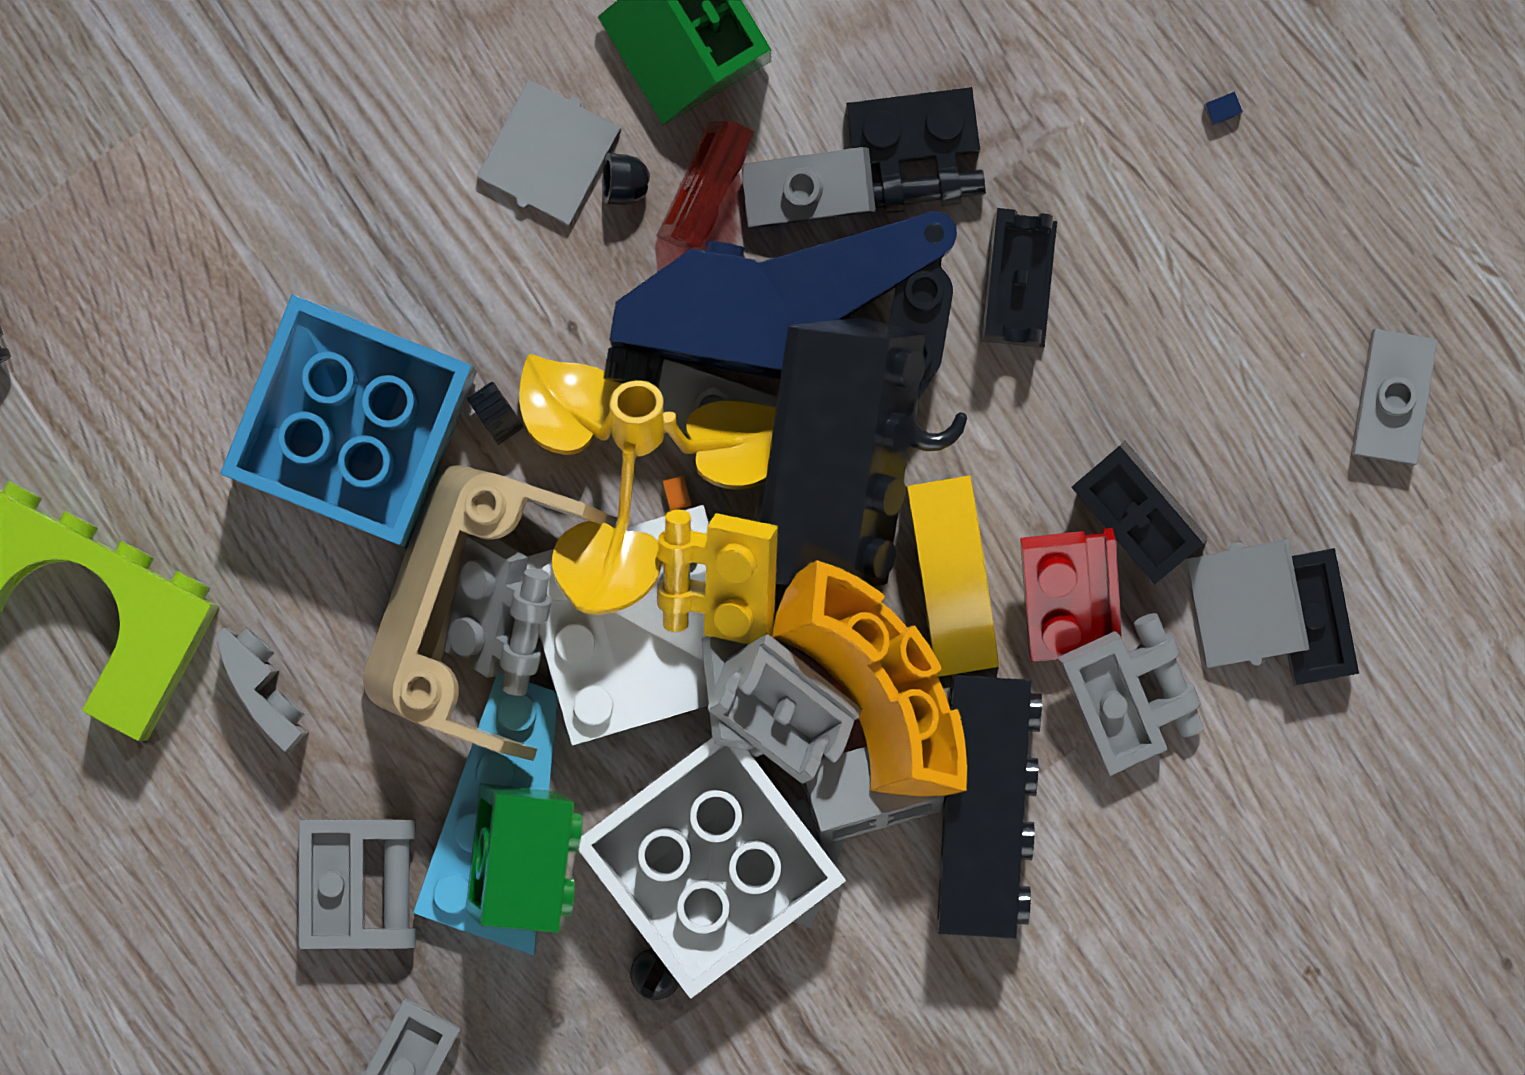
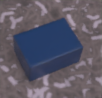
[1204,92,1243,126]

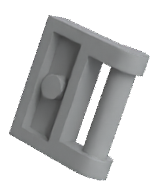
[298,819,416,949]

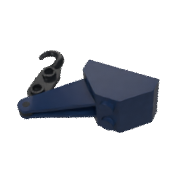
[609,211,967,452]

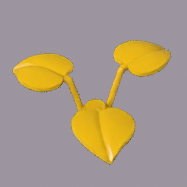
[519,354,776,615]

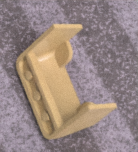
[363,465,618,761]

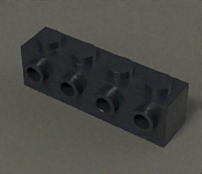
[936,675,1042,939]

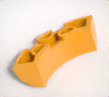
[772,561,967,797]

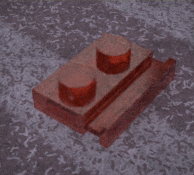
[656,120,754,248]

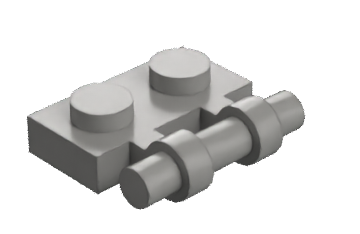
[444,535,552,696]
[1057,613,1204,776]

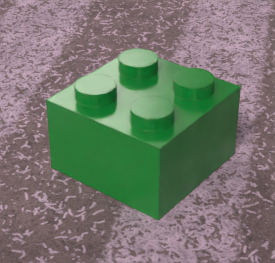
[465,783,582,933]

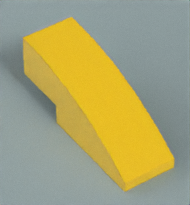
[906,475,999,677]

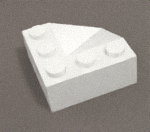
[526,505,709,746]
[579,737,846,999]

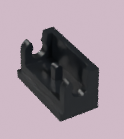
[981,208,1057,348]
[1071,441,1208,585]

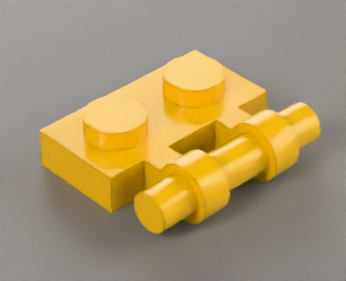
[657,510,778,645]

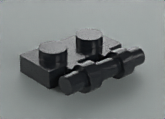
[846,87,986,213]

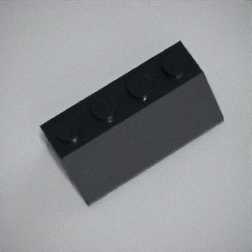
[760,317,926,587]

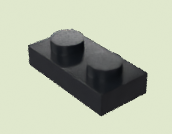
[1287,548,1359,686]

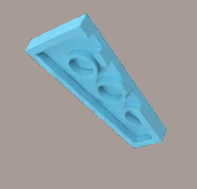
[413,673,559,956]

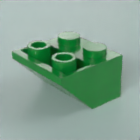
[597,0,771,126]

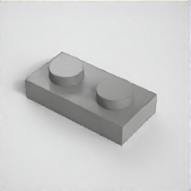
[364,998,462,1075]

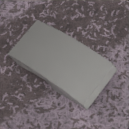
[215,627,309,752]

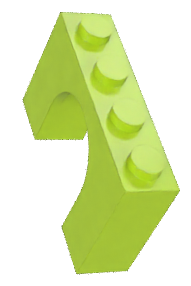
[0,480,220,741]

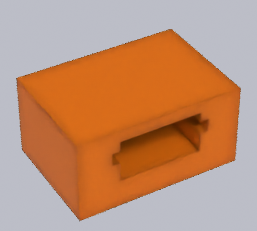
[663,475,692,511]

